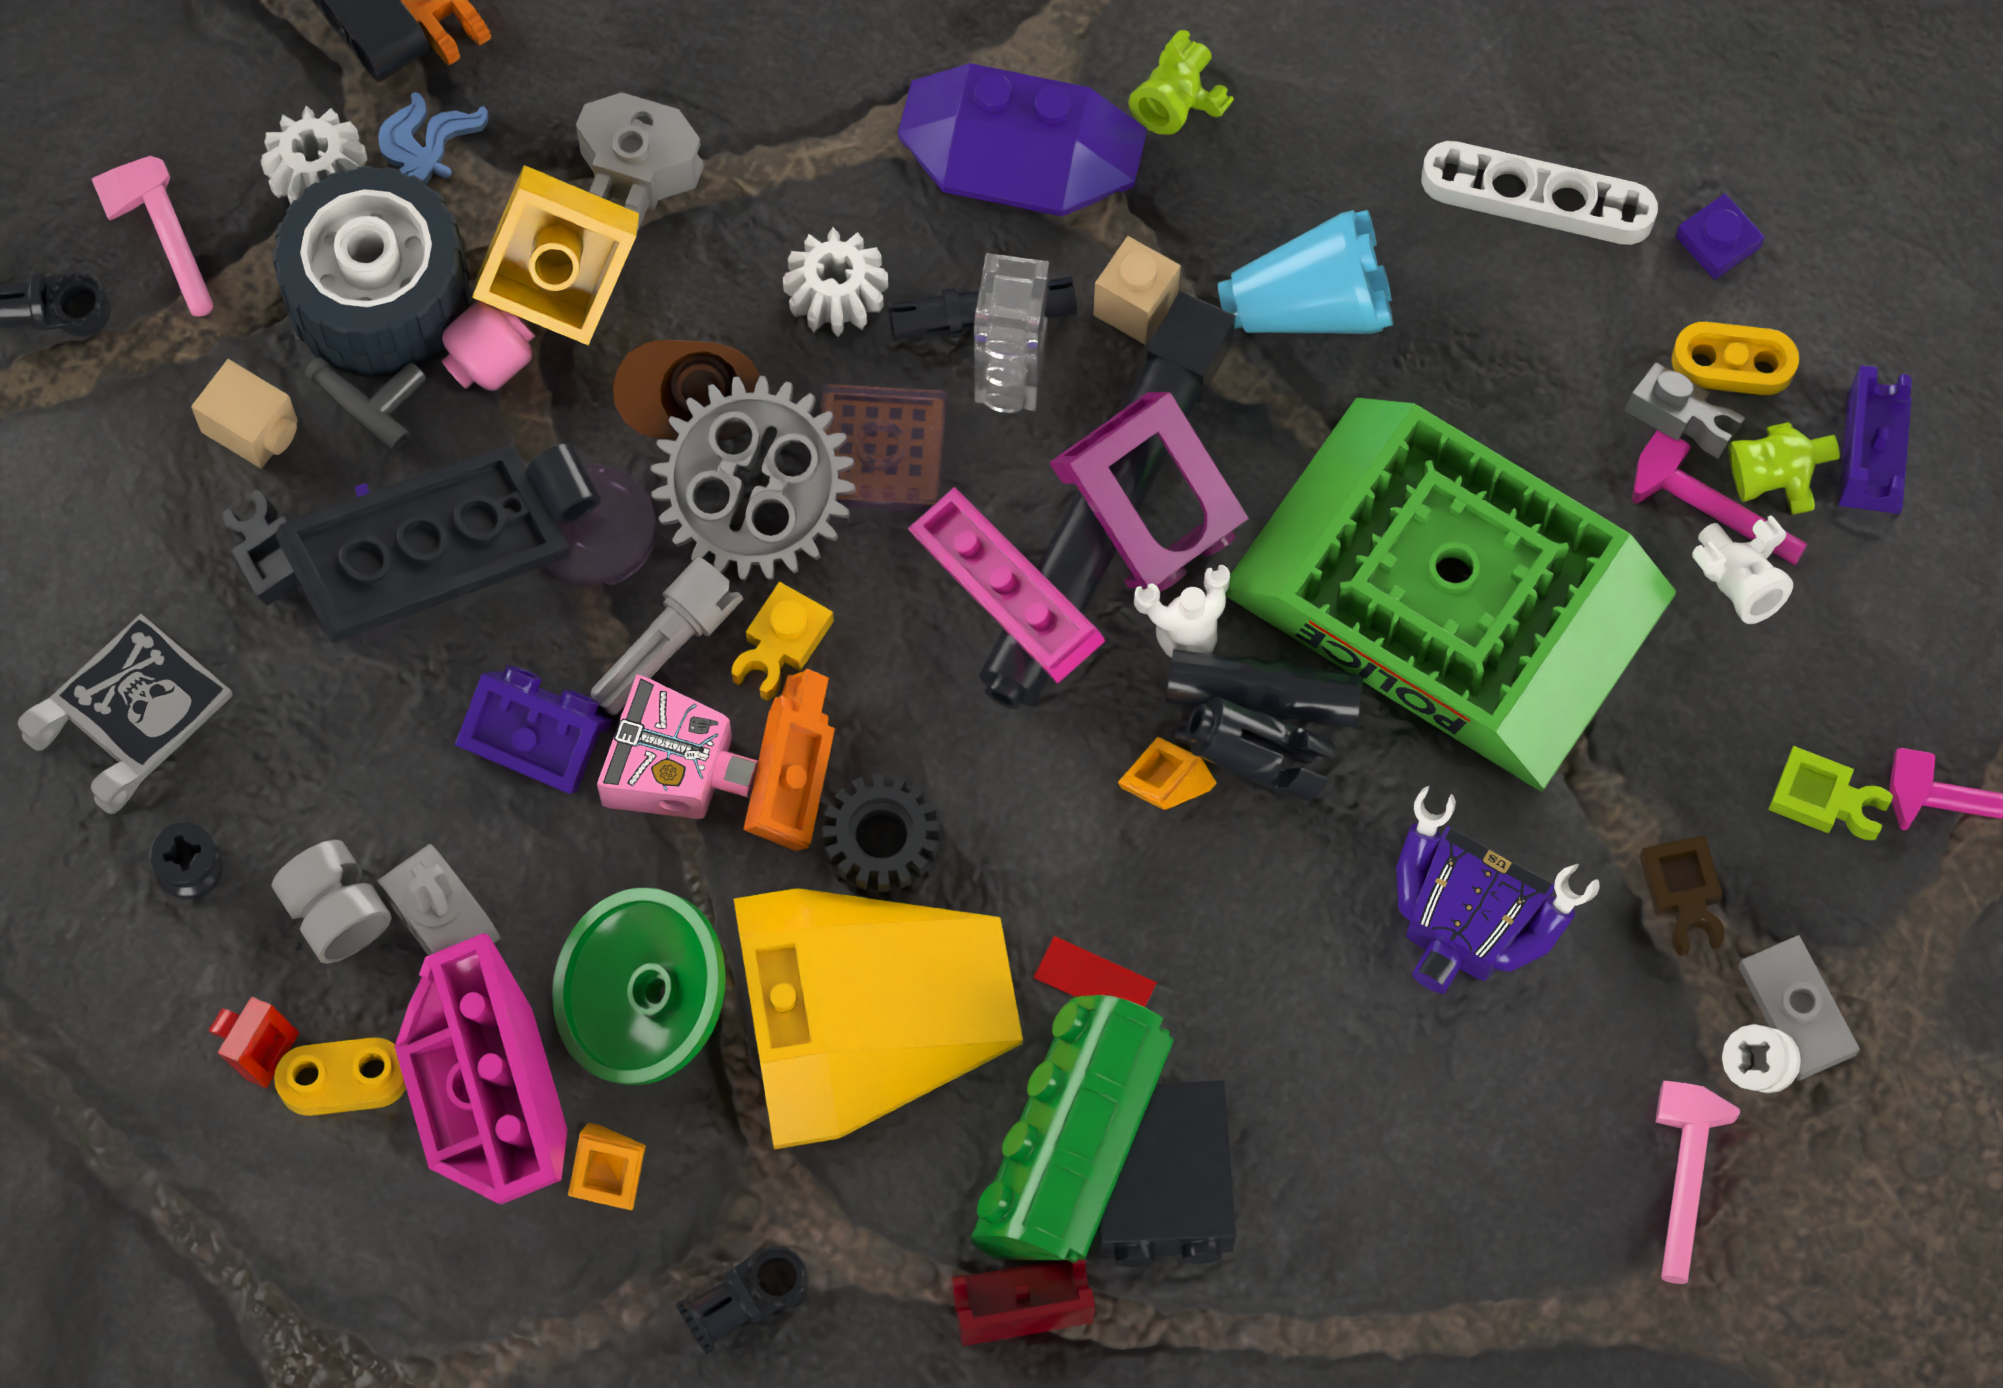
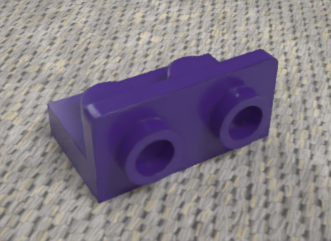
[455,665,613,794]

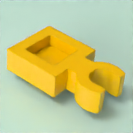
[732,582,834,701]

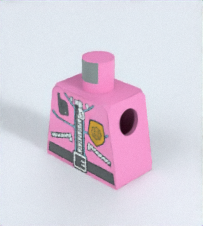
[597,674,758,819]

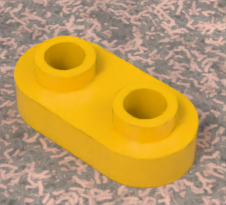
[1672,322,1799,395]
[274,1038,406,1116]

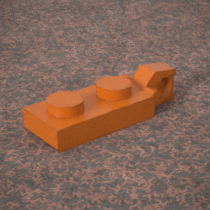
[743,669,835,851]

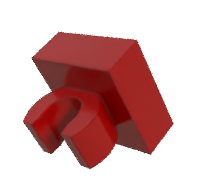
[208,997,300,1089]

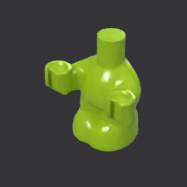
[1128,30,1234,135]
[1728,422,1840,516]

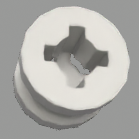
[1722,1024,1801,1093]

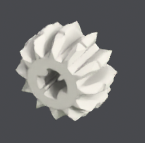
[261,106,367,205]
[783,227,888,337]

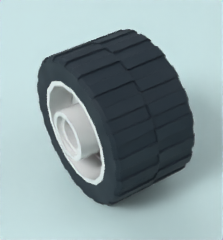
[273,166,471,377]

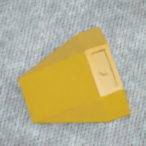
[734,888,1023,1149]

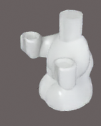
[1692,515,1793,624]
[1134,565,1230,658]

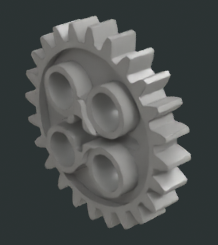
[651,376,856,582]

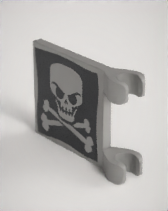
[18,614,233,814]

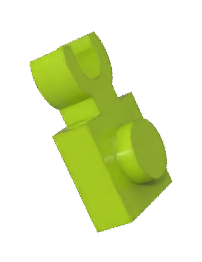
[1768,746,1893,840]

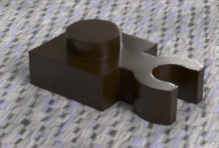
[1639,835,1724,956]

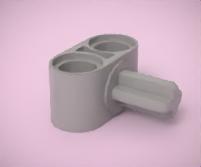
[376,843,500,956]

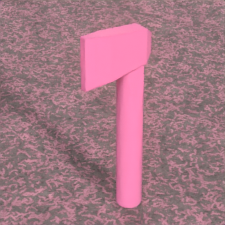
[92,156,214,317]

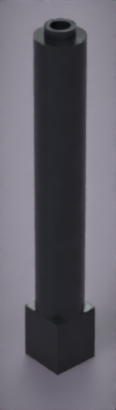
[979,291,1236,709]

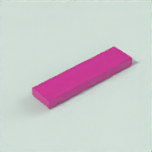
[908,487,1106,684]

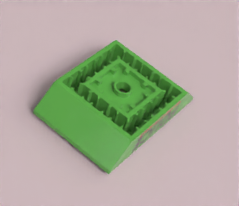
[1225,398,1677,793]

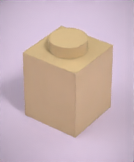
[1093,236,1181,345]
[191,359,298,469]

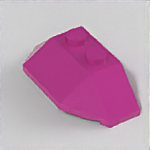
[394,933,568,1204]

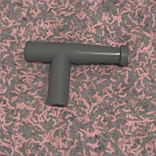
[305,357,426,452]

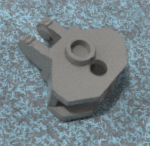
[576,92,704,231]

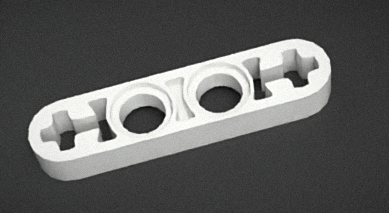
[1421,141,1658,245]

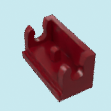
[950,1258,1095,1346]

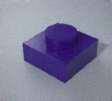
[1675,193,1765,281]

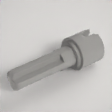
[590,556,743,716]

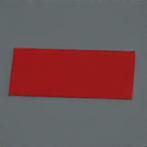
[1033,936,1157,1007]

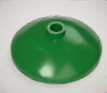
[552,888,726,1085]

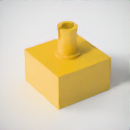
[472,165,639,345]

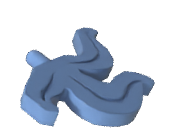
[378,92,489,184]

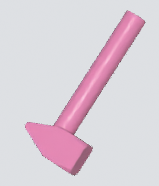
[1656,1081,1740,1284]

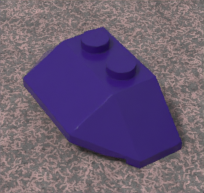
[898,63,1147,217]

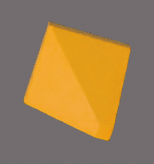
[1118,737,1216,810]
[568,1122,646,1211]

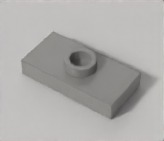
[1738,935,1860,1081]

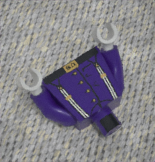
[1396,786,1599,994]

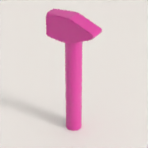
[1632,430,1808,565]
[1889,748,2003,830]

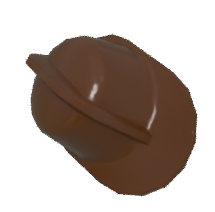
[612,339,760,441]

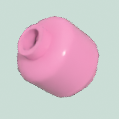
[442,300,535,391]

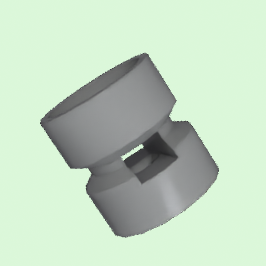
[271,840,392,964]

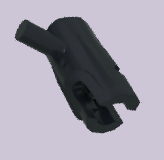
[1175,696,1335,801]

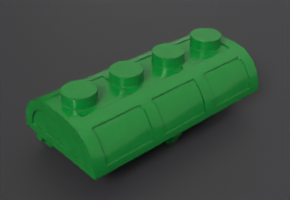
[971,995,1174,1263]

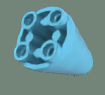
[1218,210,1393,334]

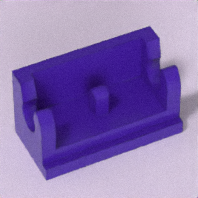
[1838,365,1912,514]

